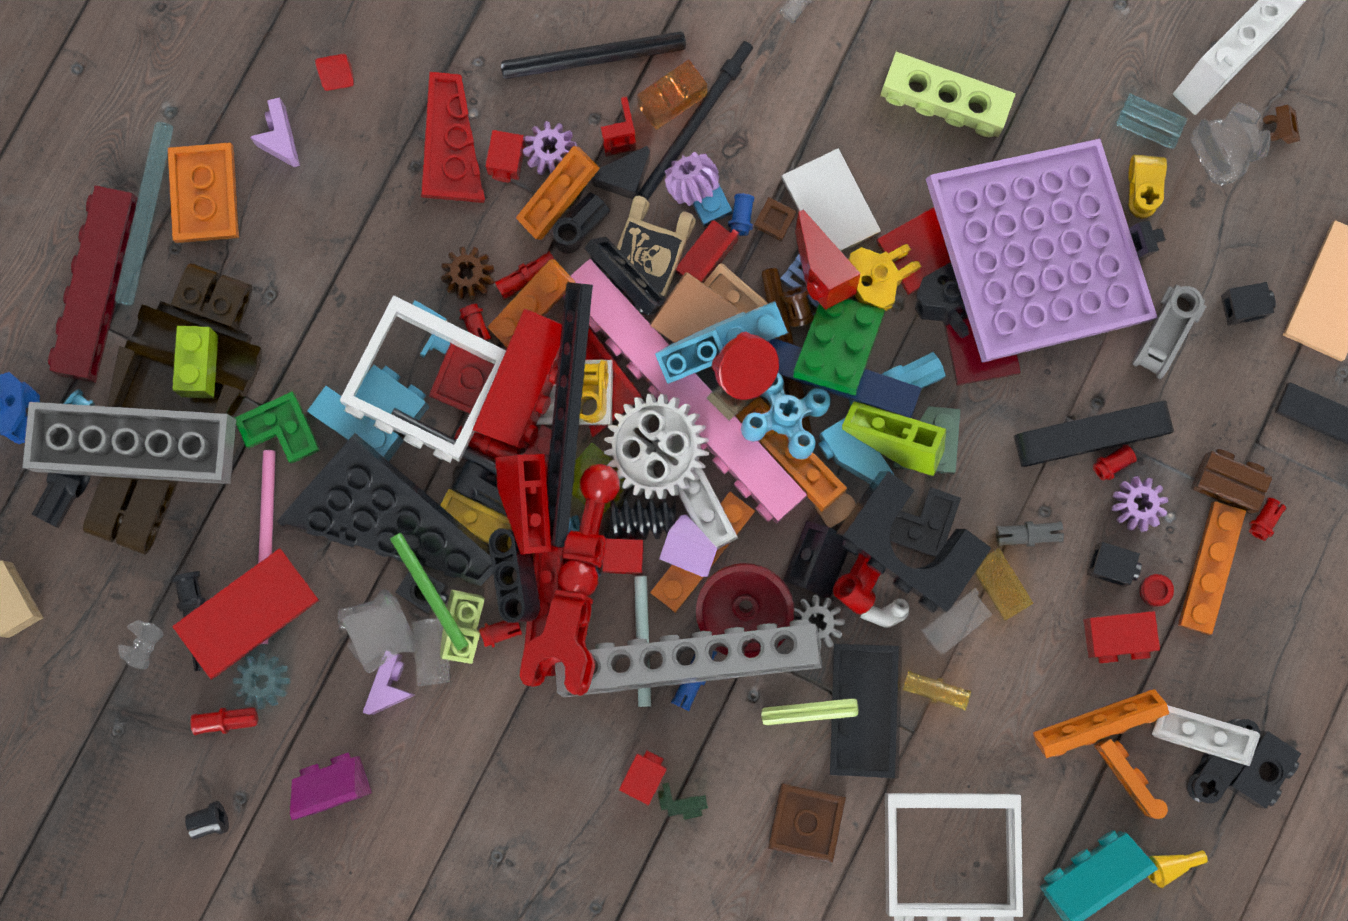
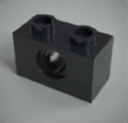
[1228,731,1302,809]

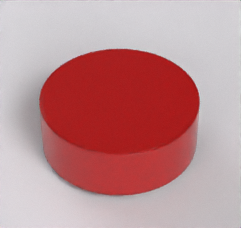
[1139,574,1174,607]

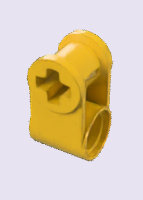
[1128,155,1167,219]
[580,360,609,424]

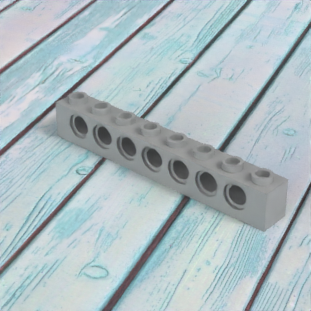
[555,620,822,697]

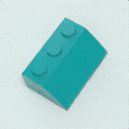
[1039,830,1157,921]

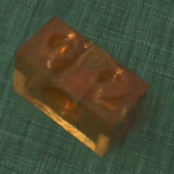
[637,59,707,130]

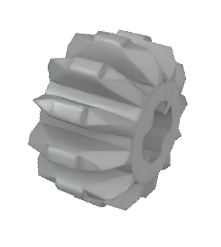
[793,595,845,650]

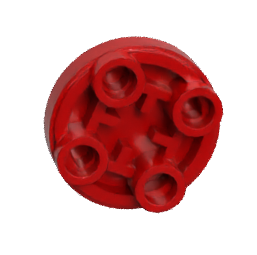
[712,332,779,400]

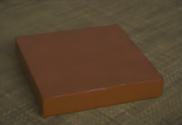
[768,783,846,863]

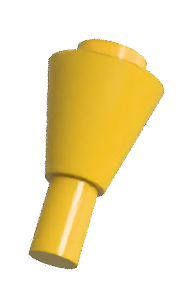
[1148,850,1208,888]

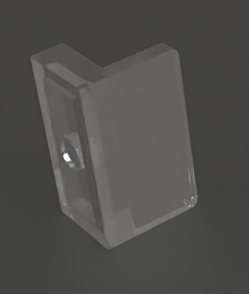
[921,588,993,655]

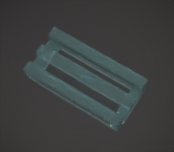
[1116,93,1188,149]

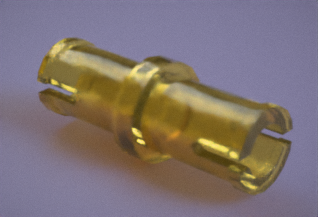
[902,671,971,711]

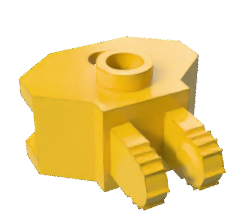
[848,244,922,311]

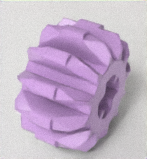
[523,121,577,175]
[665,152,719,206]
[1111,476,1168,532]

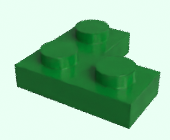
[235,391,321,464]

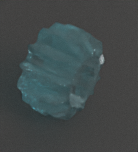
[233,653,291,709]

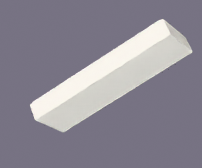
[1152,705,1260,766]

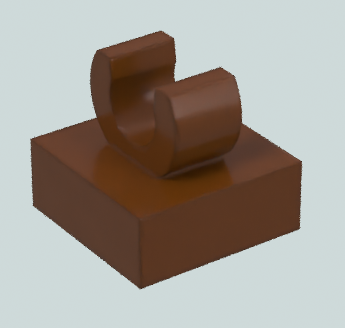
[1263,104,1300,144]

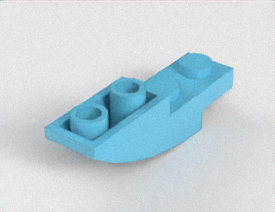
[655,301,788,384]

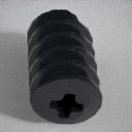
[610,498,676,540]

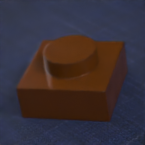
[754,197,797,242]

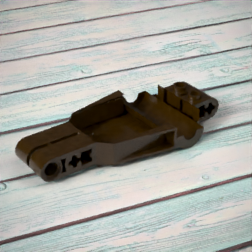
[83,263,262,555]

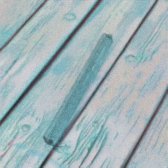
[115,122,174,306]

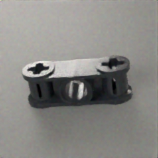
[1186,719,1260,803]

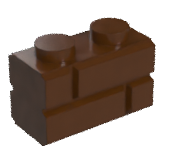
[1191,449,1272,514]

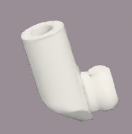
[860,598,909,628]

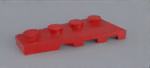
[421,72,485,203]

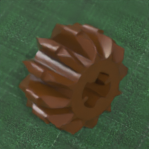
[441,247,495,301]

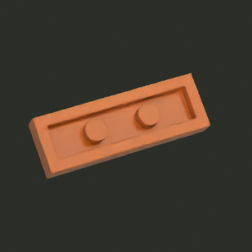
[516,146,600,240]
[487,259,576,348]

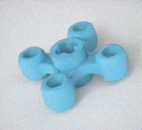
[741,373,831,460]

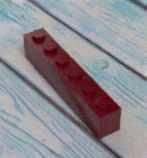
[48,185,140,383]

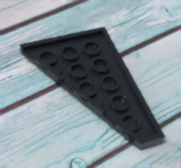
[276,433,493,586]

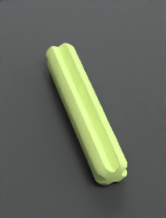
[761,699,859,725]

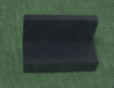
[783,521,848,598]

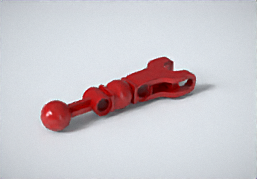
[520,464,620,696]

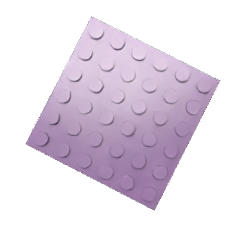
[926,139,1158,362]

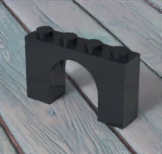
[835,471,992,613]

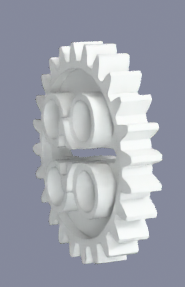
[604,394,709,499]

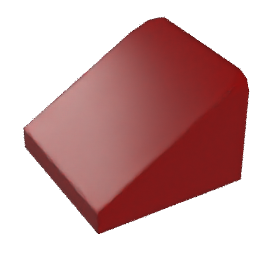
[315,54,354,91]

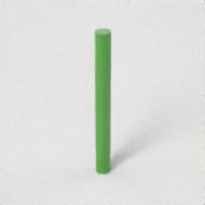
[390,533,469,651]

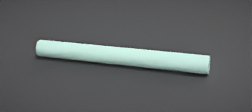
[634,576,651,707]

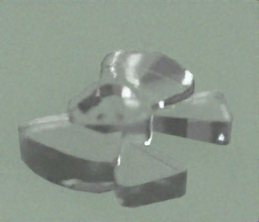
[118,620,164,669]

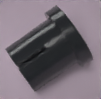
[185,801,229,840]

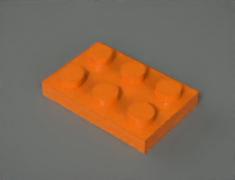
[168,143,239,243]

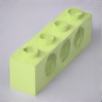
[880,52,1016,137]

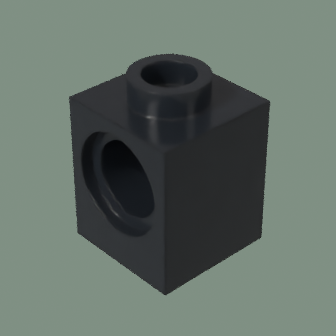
[1221,282,1276,326]
[1087,542,1142,587]
[395,572,449,615]

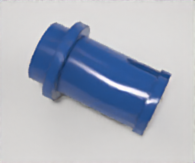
[728,193,755,236]

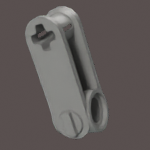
[1132,284,1207,380]

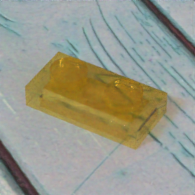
[975,548,1034,621]

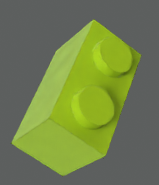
[173,326,218,398]

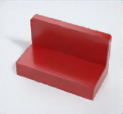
[601,97,636,157]
[675,220,739,283]

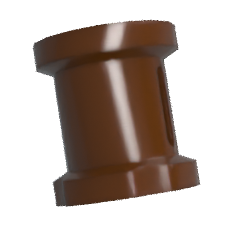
[781,286,816,327]

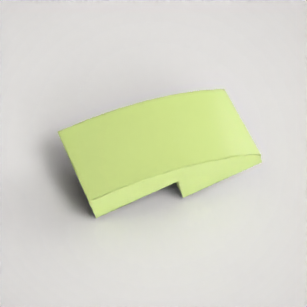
[440,590,485,664]

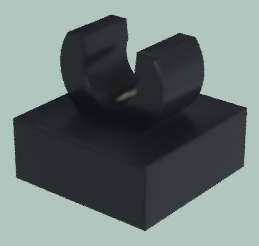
[1129,220,1166,260]

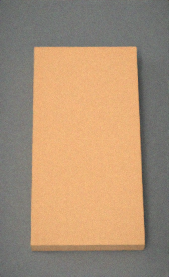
[1283,220,1348,361]

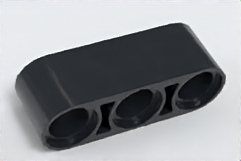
[489,528,540,623]

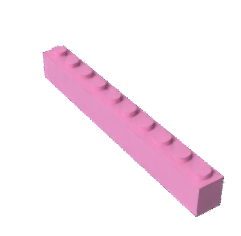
[562,259,807,524]

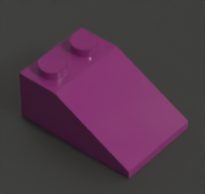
[290,752,372,821]

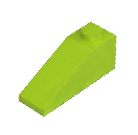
[842,401,946,476]

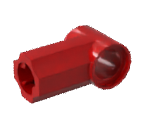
[833,554,880,614]

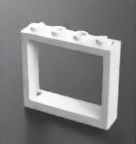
[1173,0,1306,115]
[340,295,506,463]
[885,793,1023,921]

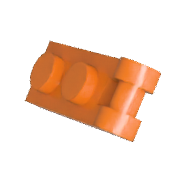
[1094,738,1168,819]

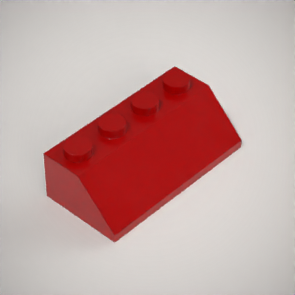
[472,308,562,449]

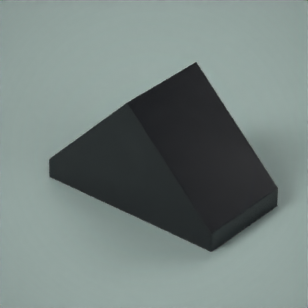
[591,146,650,199]

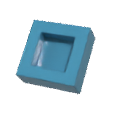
[692,183,732,227]

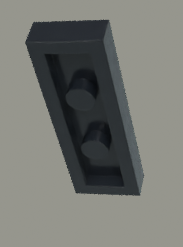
[584,237,666,316]

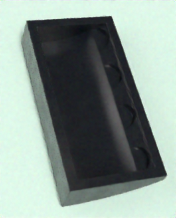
[830,644,902,778]

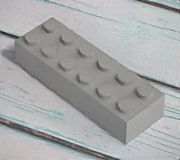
[22,402,236,484]

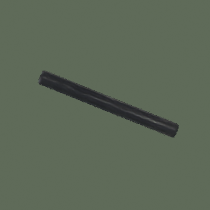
[501,31,686,79]

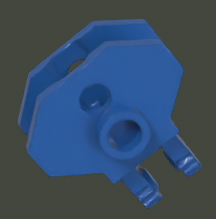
[0,372,40,444]

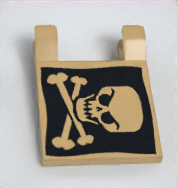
[607,196,696,297]

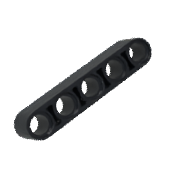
[1014,401,1174,467]

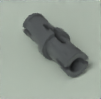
[996,521,1064,547]

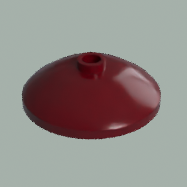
[696,563,794,658]

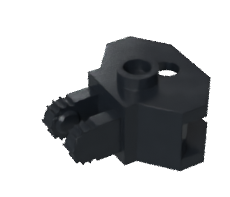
[915,262,969,338]

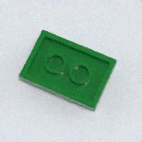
[793,299,885,396]

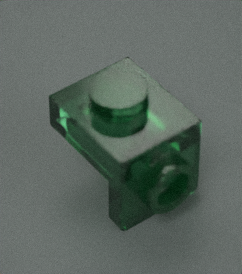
[657,782,708,820]

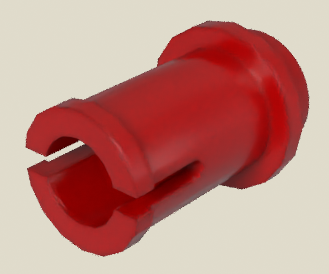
[459,303,492,342]
[1093,444,1137,481]
[1249,498,1286,541]
[479,620,522,648]

